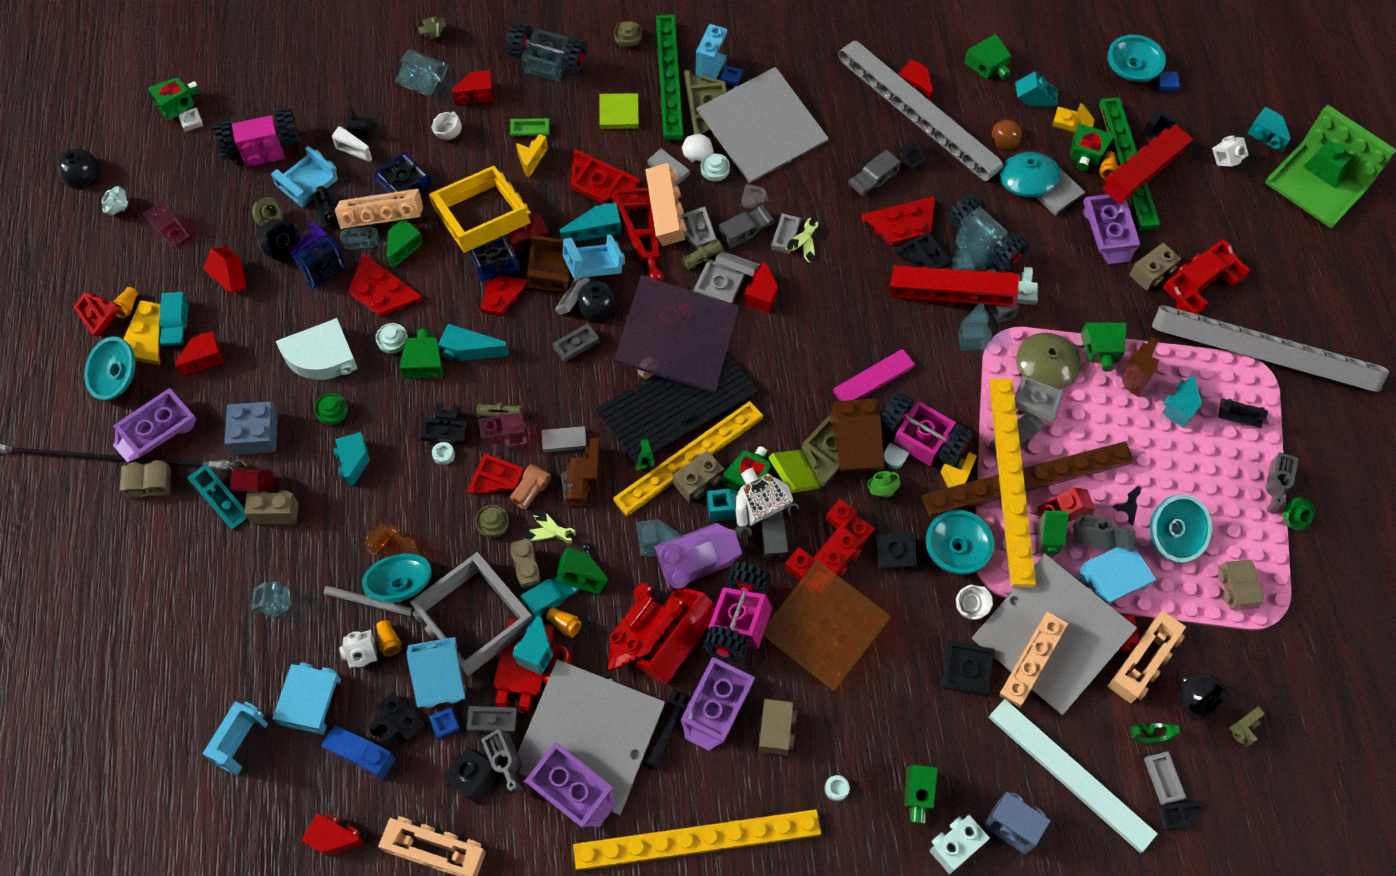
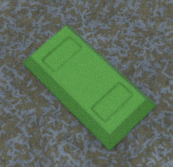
[510,118,549,137]

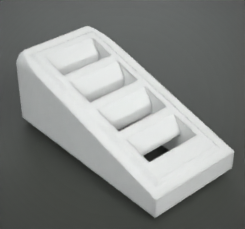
[332,126,372,161]

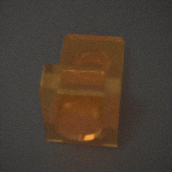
[363,523,419,556]

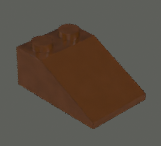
[830,399,884,472]

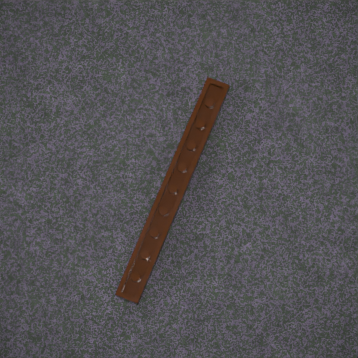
[921,441,1134,518]

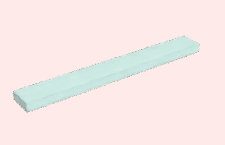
[988,699,1157,853]

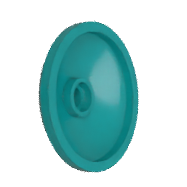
[1107,35,1166,82]
[1000,152,1060,197]
[84,337,136,401]
[1150,494,1212,562]
[926,510,994,575]
[362,553,432,603]

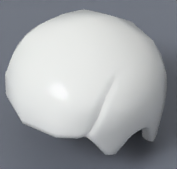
[431,112,462,140]
[682,134,714,163]
[956,585,993,620]

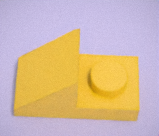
[1052,103,1095,132]
[516,134,548,177]
[941,452,977,488]

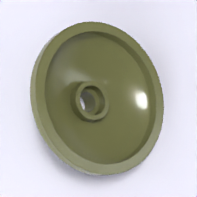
[1016,333,1081,389]

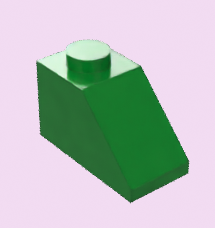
[387,219,423,268]
[1035,511,1068,556]
[556,547,607,595]

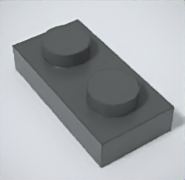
[552,323,600,363]
[467,706,518,734]

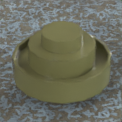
[418,16,446,39]
[614,21,642,47]
[252,197,284,226]
[475,505,509,538]

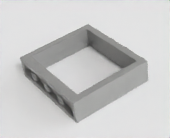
[410,552,534,676]

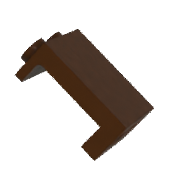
[526,235,569,293]

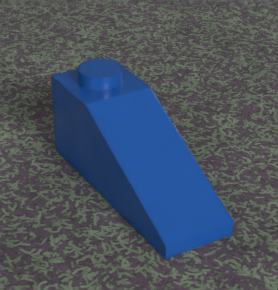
[321,725,396,781]

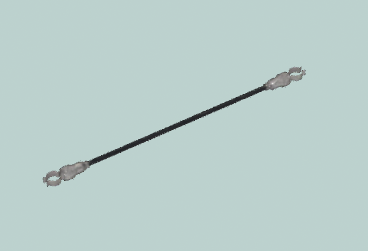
[0,444,249,473]

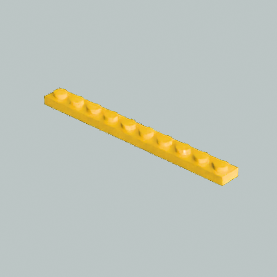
[989,378,1036,588]
[573,809,821,871]

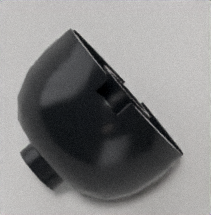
[57,148,101,189]
[256,219,299,261]
[576,281,618,323]
[1178,673,1228,720]

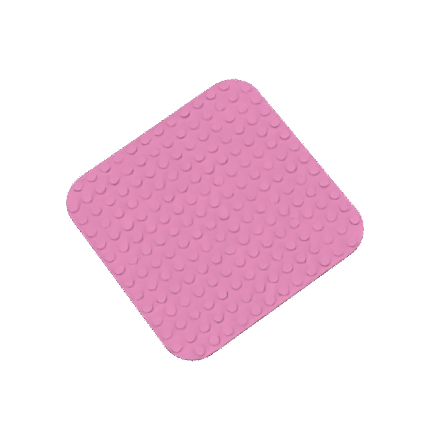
[975,327,1291,631]

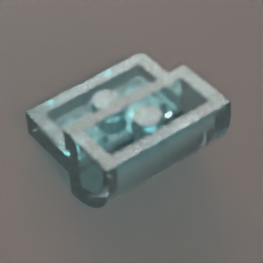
[395,49,449,97]

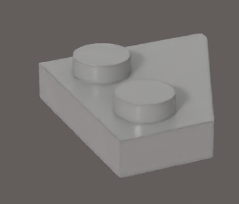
[681,207,716,248]

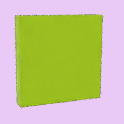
[600,93,639,129]
[768,450,822,493]

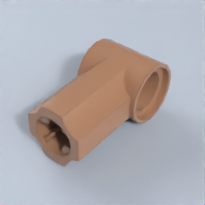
[510,463,552,509]

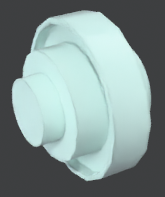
[701,153,730,181]
[102,186,128,216]
[376,323,408,354]

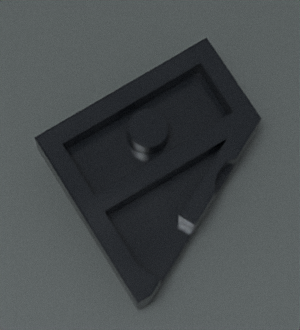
[895,232,951,269]

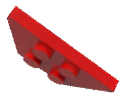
[570,149,641,204]
[861,196,935,246]
[349,254,423,317]

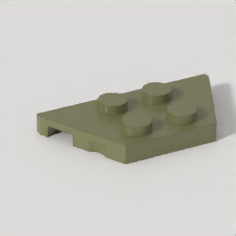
[684,70,727,134]
[801,416,840,487]

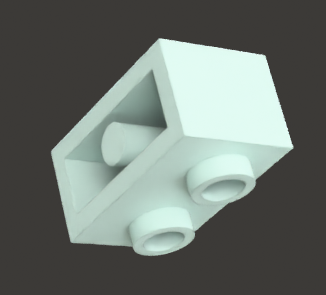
[930,815,990,874]

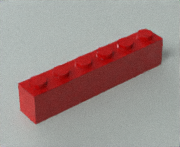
[1102,124,1193,205]
[890,265,1020,307]

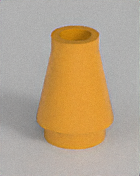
[1099,151,1119,179]
[113,287,138,318]
[546,607,582,637]
[376,620,402,656]

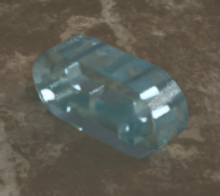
[339,227,380,249]

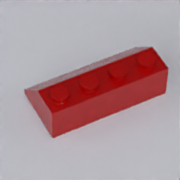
[630,588,716,684]

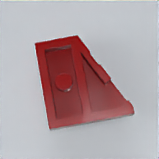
[481,274,527,316]
[73,292,122,337]
[467,453,525,495]

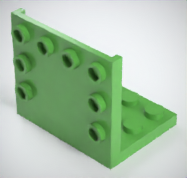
[1265,105,1396,229]

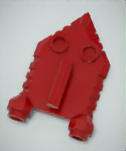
[608,583,685,672]

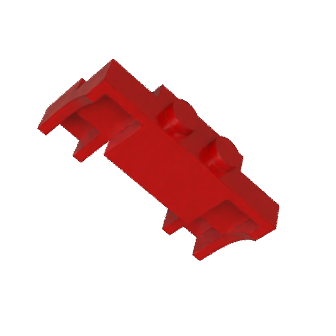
[1163,239,1250,315]
[784,499,875,598]

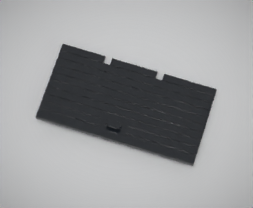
[595,339,758,465]

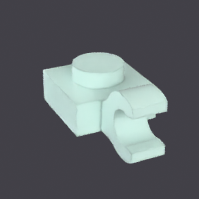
[1017,267,1038,305]

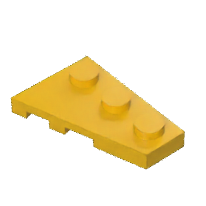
[124,300,161,365]

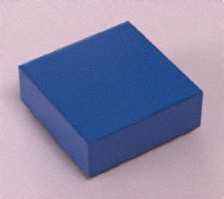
[720,66,743,88]
[1157,72,1180,91]
[429,707,460,740]

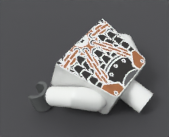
[735,468,799,539]

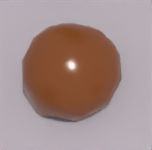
[992,120,1022,150]

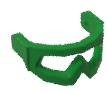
[636,439,655,470]
[1131,723,1180,743]

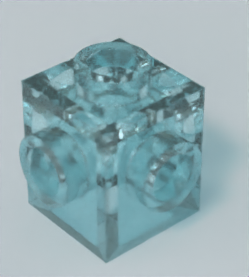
[252,582,291,617]

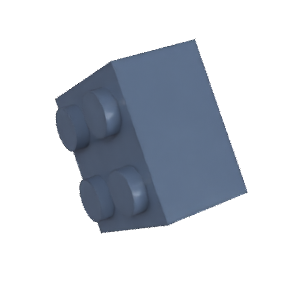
[224,402,278,455]
[983,792,1051,855]

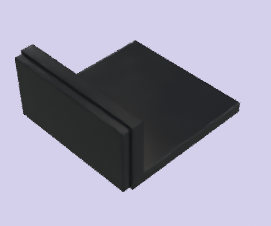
[877,532,919,572]
[443,747,501,804]

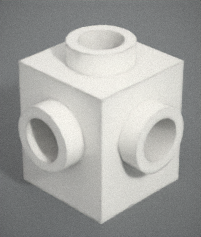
[1212,136,1249,167]
[340,630,377,668]

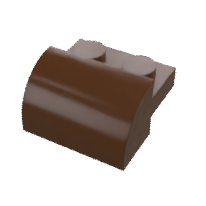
[1122,336,1159,397]

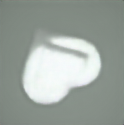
[742,184,766,208]

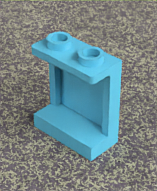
[696,24,727,79]
[271,146,338,208]
[563,235,625,279]
[1079,547,1156,605]
[407,637,465,708]
[272,663,341,735]
[203,701,268,776]

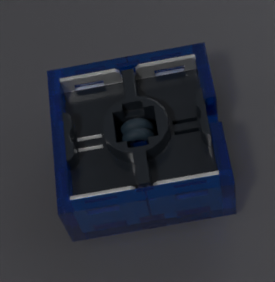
[373,151,432,199]
[293,234,346,290]
[468,236,520,282]

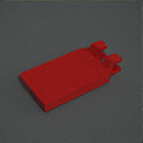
[493,619,555,713]

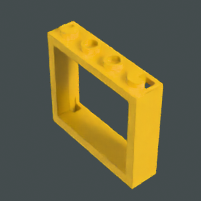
[429,166,531,253]

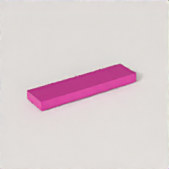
[833,349,915,401]

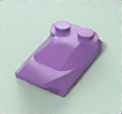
[1083,194,1140,265]
[113,388,197,463]
[654,523,742,590]
[681,657,755,751]
[525,741,617,828]

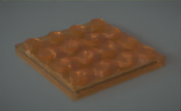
[763,560,891,692]

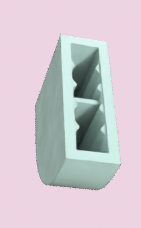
[276,318,358,380]

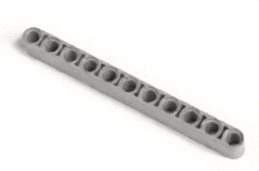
[838,41,1003,181]
[1152,305,1389,392]

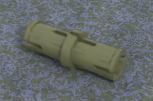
[682,239,724,270]
[477,403,522,420]

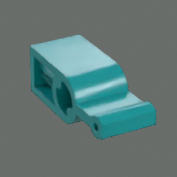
[160,292,189,346]
[519,577,581,620]

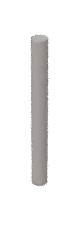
[324,586,414,616]

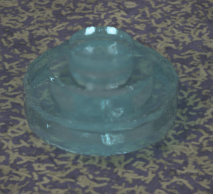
[952,248,977,271]

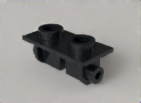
[312,186,339,228]
[1218,398,1268,428]

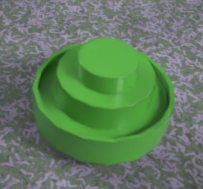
[867,471,901,498]

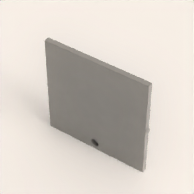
[697,67,829,184]
[971,554,1137,715]
[518,660,665,815]

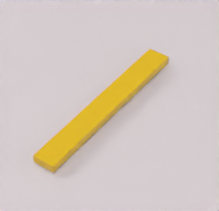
[613,401,763,517]

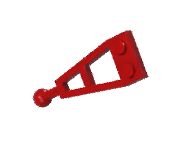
[611,187,664,285]

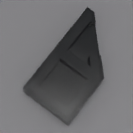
[1156,801,1203,831]

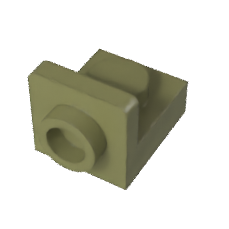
[1229,706,1265,747]

